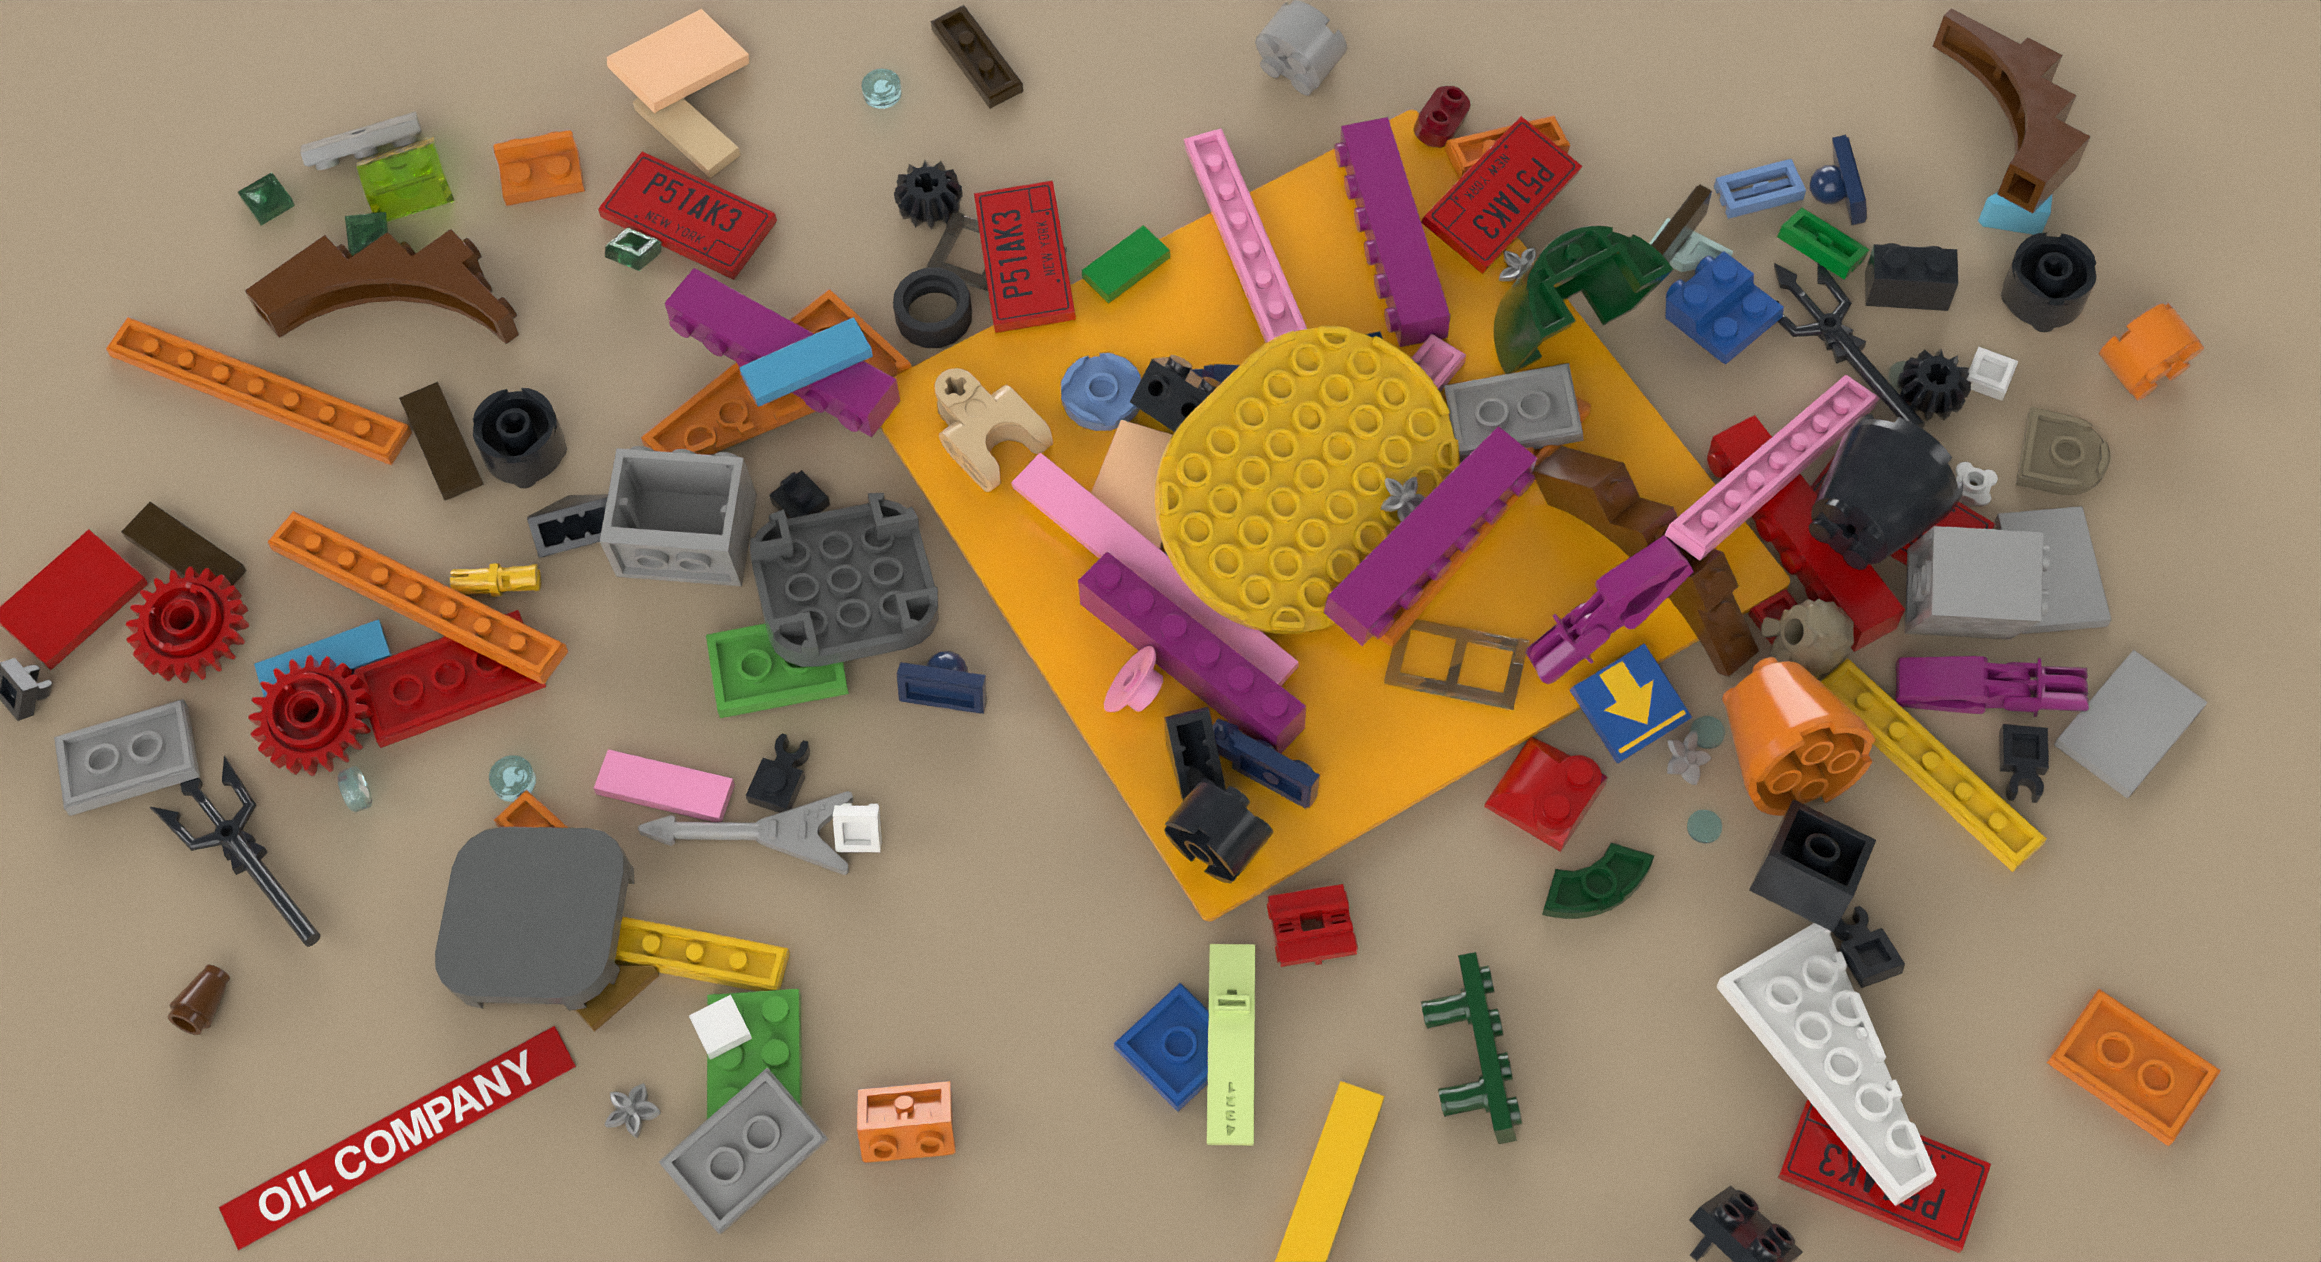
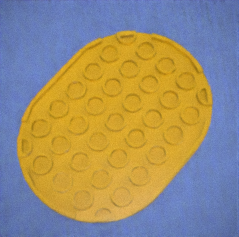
[1155,326,1460,634]

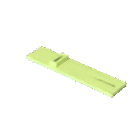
[1207,944,1255,1146]

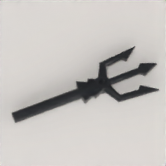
[1774,263,1925,429]
[150,756,321,947]

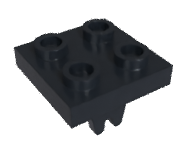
[1689,1185,1803,1262]

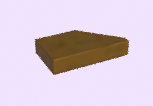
[575,966,659,1032]

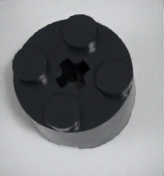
[2001,232,2097,333]
[472,388,567,488]
[1164,778,1274,884]

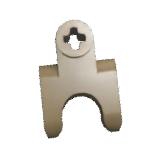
[934,368,1053,492]

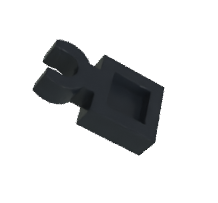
[1999,724,2049,803]
[745,733,810,813]
[1833,906,1905,988]

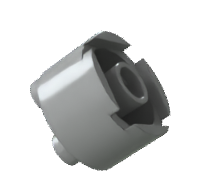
[1255,0,1347,96]

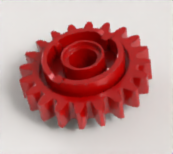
[126,566,249,683]
[248,655,374,776]

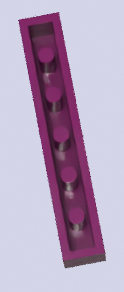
[1334,117,1450,347]
[664,268,900,437]
[1323,426,1538,646]
[1078,552,1306,754]

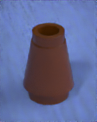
[167,964,230,1035]

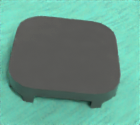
[750,493,939,667]
[435,827,635,1011]

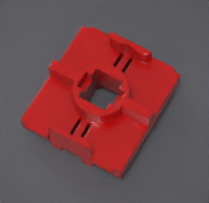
[1266,884,1358,967]

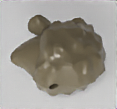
[1761,599,1854,678]

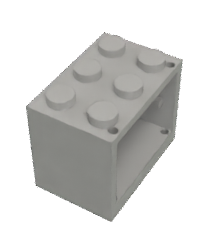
[600,446,757,586]
[1905,526,2050,640]

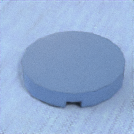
[1061,353,1141,431]

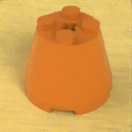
[1722,657,1876,816]

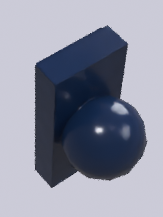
[1810,134,1867,225]
[897,651,987,714]

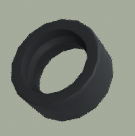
[893,267,972,348]

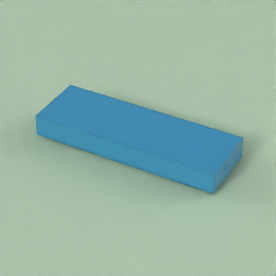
[739,317,873,407]
[254,619,392,697]

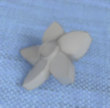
[1499,247,1536,281]
[1381,477,1425,522]
[1667,731,1712,785]
[605,1083,661,1139]

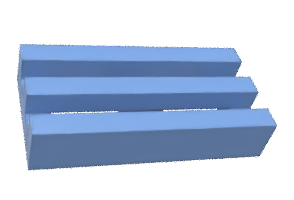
[1714,159,1806,219]

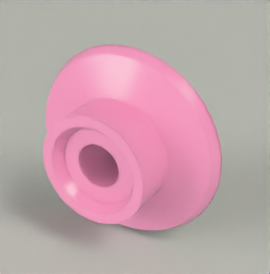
[1104,646,1163,712]

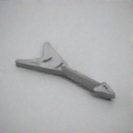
[638,791,853,875]

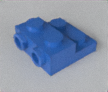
[1665,251,1784,365]

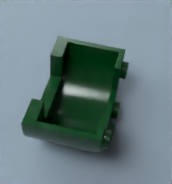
[1494,226,1674,374]

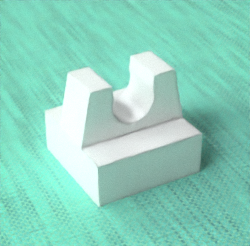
[833,803,882,852]

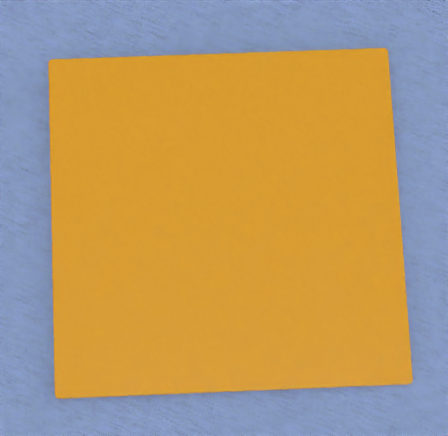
[880,110,1790,922]

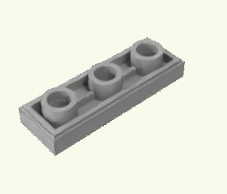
[300,112,421,170]

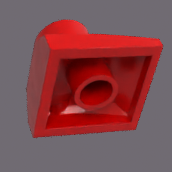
[1484,737,1608,852]

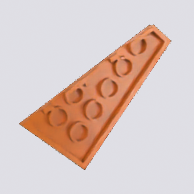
[641,289,911,455]

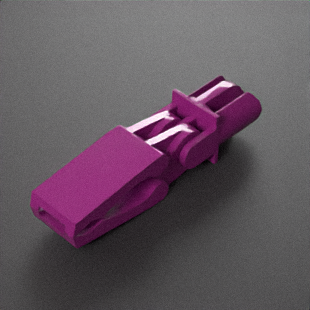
[1526,535,1693,684]
[1895,656,2089,717]

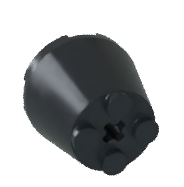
[1808,414,1963,570]

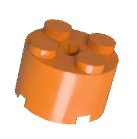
[2099,303,2204,401]

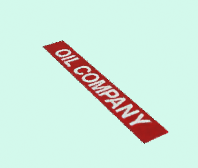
[219,1026,576,1251]

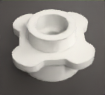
[1955,462,1998,506]

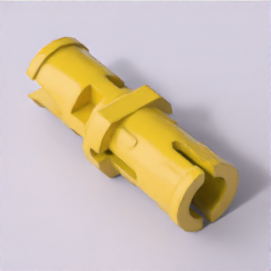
[450,563,541,597]

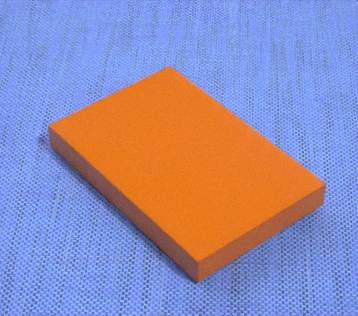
[2047,989,2221,1146]

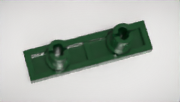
[1421,952,1522,1144]

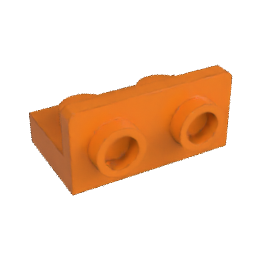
[493,130,585,206]
[857,1081,955,1163]

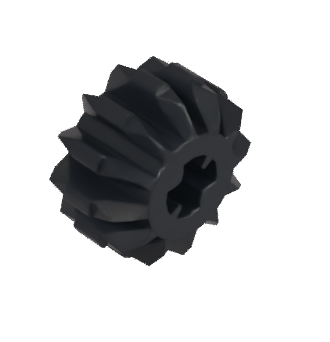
[894,159,963,230]
[1897,348,1971,421]

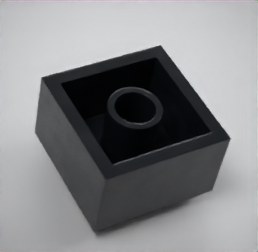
[1749,799,1876,932]

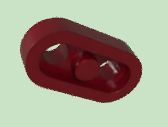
[1413,86,1471,148]

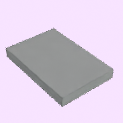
[1444,363,1584,463]
[1995,506,2111,634]
[2054,650,2208,799]
[54,699,200,816]
[659,1068,829,1234]

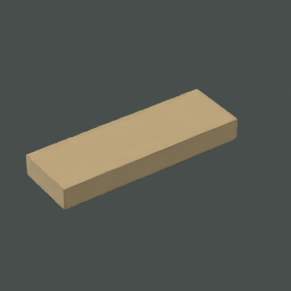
[633,98,741,179]

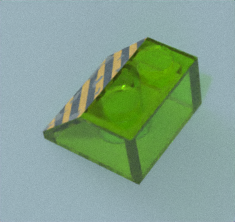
[356,136,455,225]

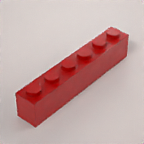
[1707,415,1905,652]

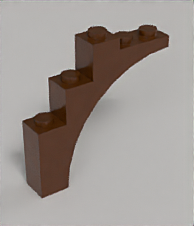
[1932,8,2091,214]
[245,229,519,344]
[1532,446,1759,677]

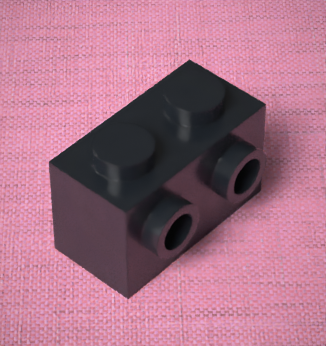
[1865,243,1958,311]
[1130,355,1221,432]

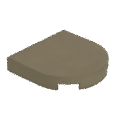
[2016,407,2110,495]

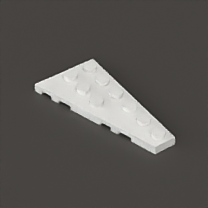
[1717,923,1937,1206]

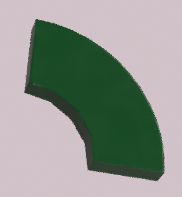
[1542,843,1655,919]

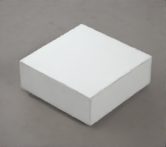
[1967,347,2018,401]
[689,995,752,1060]

